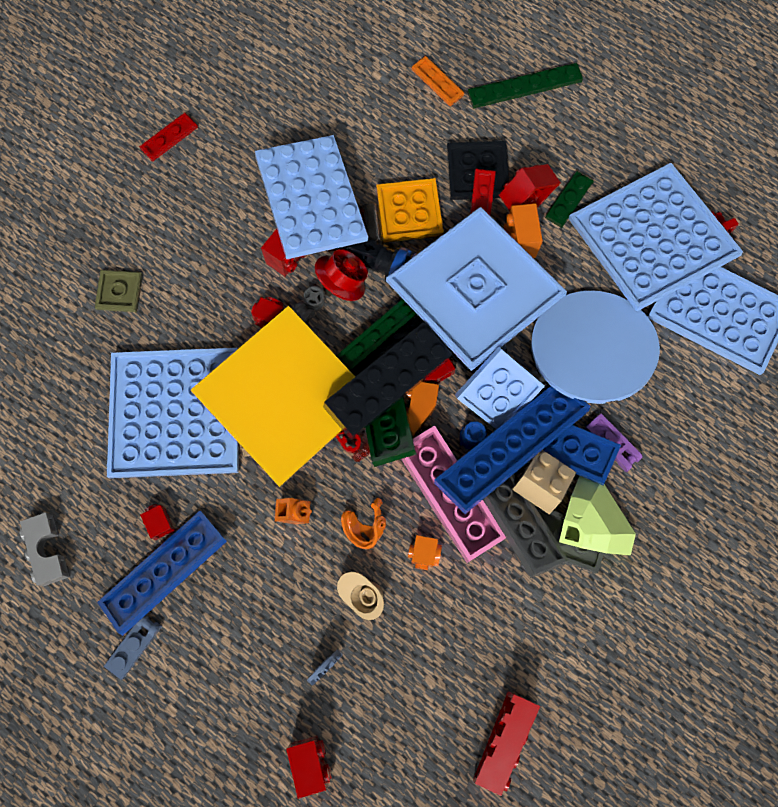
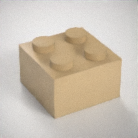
[512,450,576,515]

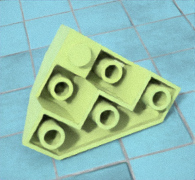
[559,476,636,555]

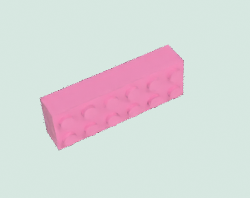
[401,426,506,563]

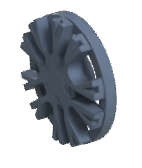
[307,649,343,686]

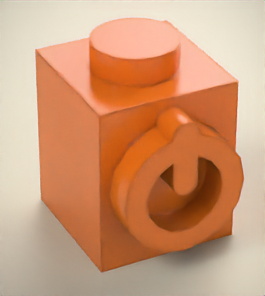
[275,498,312,524]
[408,535,442,570]

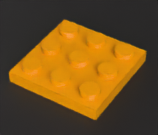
[376,178,444,242]

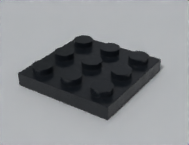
[447,141,509,200]

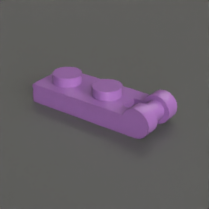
[585,414,642,472]

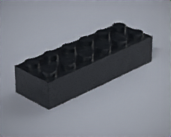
[323,321,452,440]

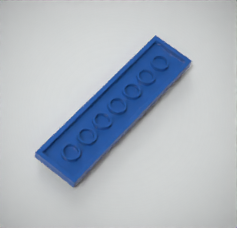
[434,386,591,514]

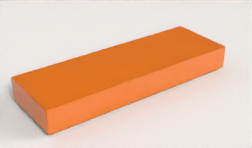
[411,56,464,107]

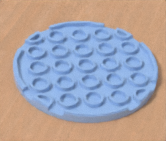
[531,291,660,404]

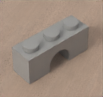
[19,512,70,586]

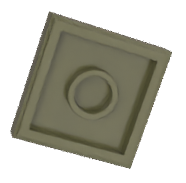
[95,270,142,312]

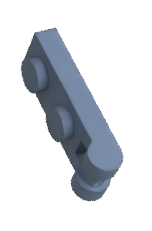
[104,615,162,680]

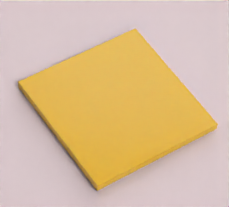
[191,306,355,487]

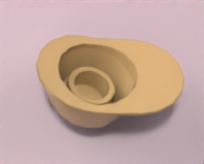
[337,572,384,620]

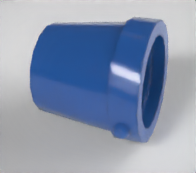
[459,421,487,450]

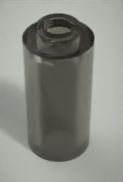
[359,203,384,249]

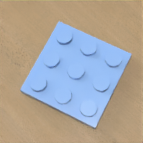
[455,347,544,430]

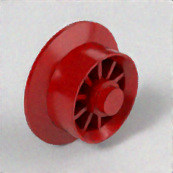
[315,249,368,301]

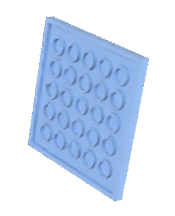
[569,163,743,312]
[107,348,239,478]

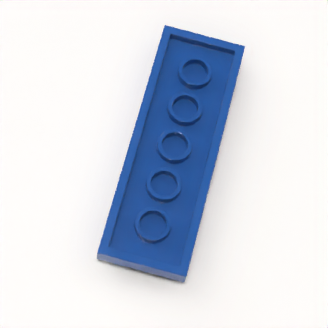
[97,510,227,636]

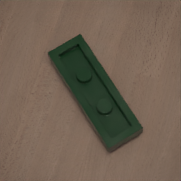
[545,171,594,228]

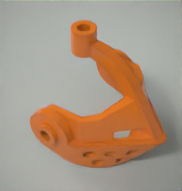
[341,498,386,549]

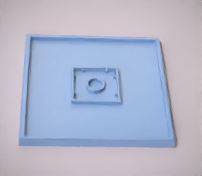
[386,207,567,371]

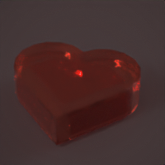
[351,442,370,463]

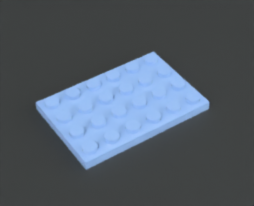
[255,135,368,259]
[647,267,778,375]

